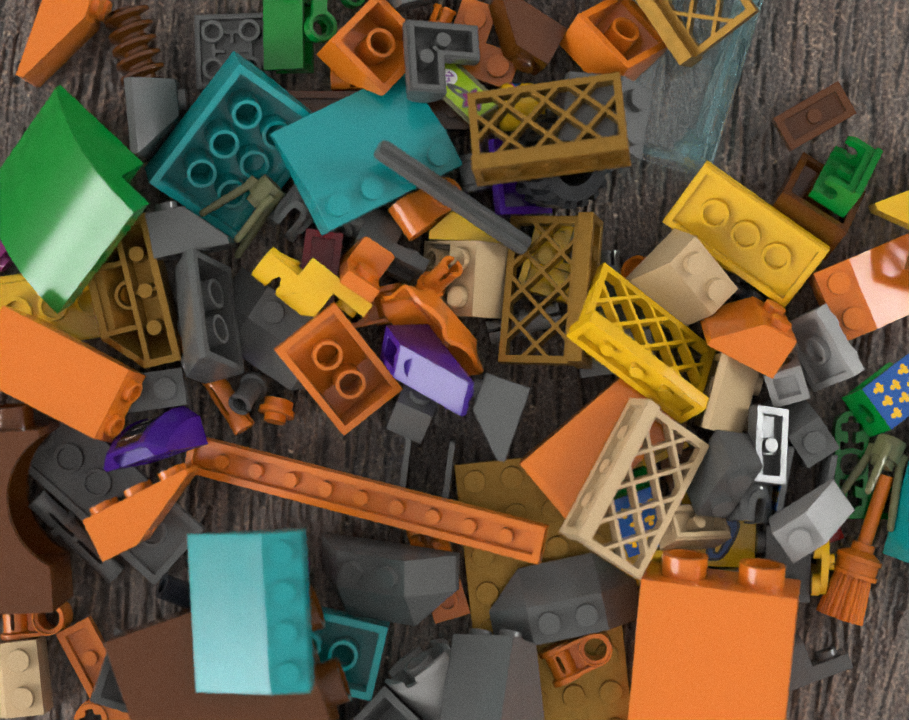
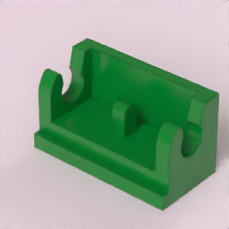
[263,0,314,74]
[808,136,883,218]

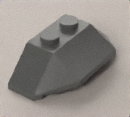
[233,267,314,391]
[322,532,459,626]
[489,552,639,645]

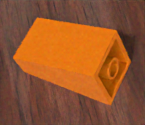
[0,305,146,443]
[520,377,675,519]

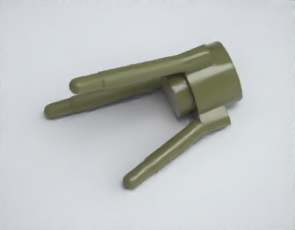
[199,174,286,259]
[840,433,908,532]

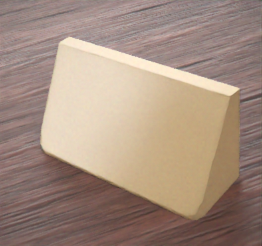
[659,504,732,551]

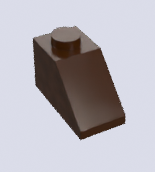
[488,0,567,76]

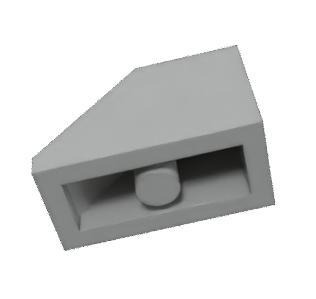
[768,478,854,564]

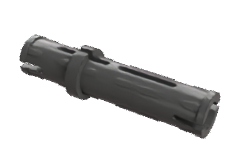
[27,490,125,584]

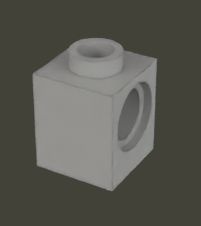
[763,347,810,408]

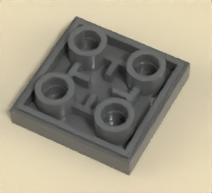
[194,13,272,91]

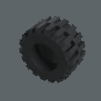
[510,114,610,209]

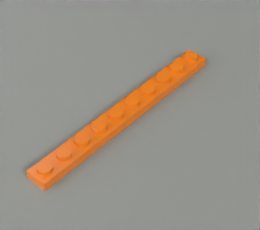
[185,437,549,565]

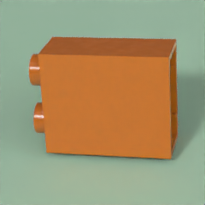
[628,548,801,720]

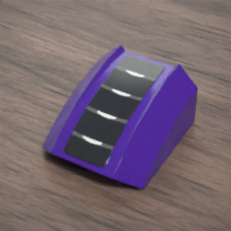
[103,406,208,472]

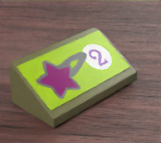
[442,64,500,129]

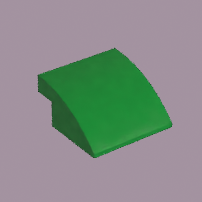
[0,85,149,314]

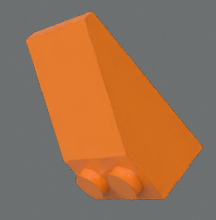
[16,0,112,88]
[808,233,909,341]
[274,302,403,436]

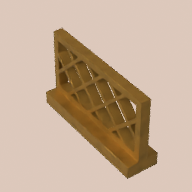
[636,0,759,67]
[467,72,631,187]
[498,212,604,369]

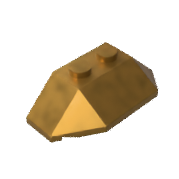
[88,213,182,369]

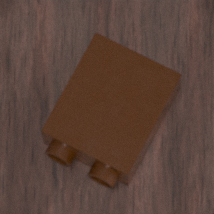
[104,584,351,720]

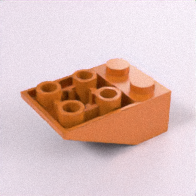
[82,462,199,562]

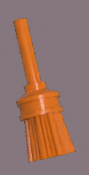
[816,474,894,626]

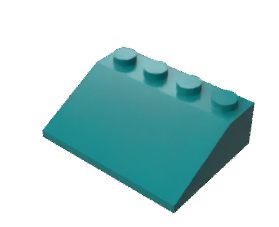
[145,51,313,243]
[270,73,463,236]
[187,528,315,695]

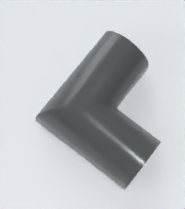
[402,19,480,103]

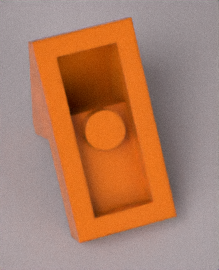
[339,236,395,303]

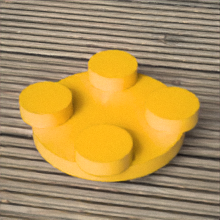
[810,541,835,596]

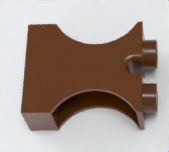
[0,402,73,615]

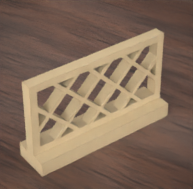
[559,398,710,579]

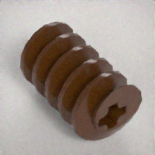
[104,5,164,87]

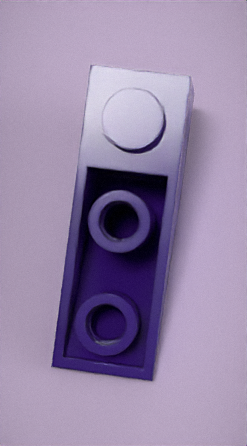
[380,324,474,416]

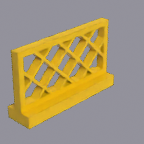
[566,262,716,424]

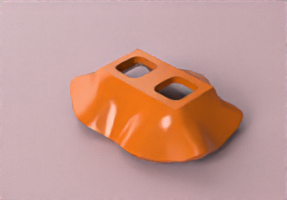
[380,284,484,376]

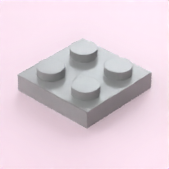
[789,304,865,392]

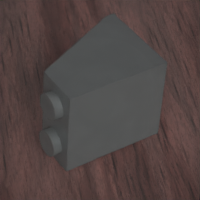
[440,628,544,720]

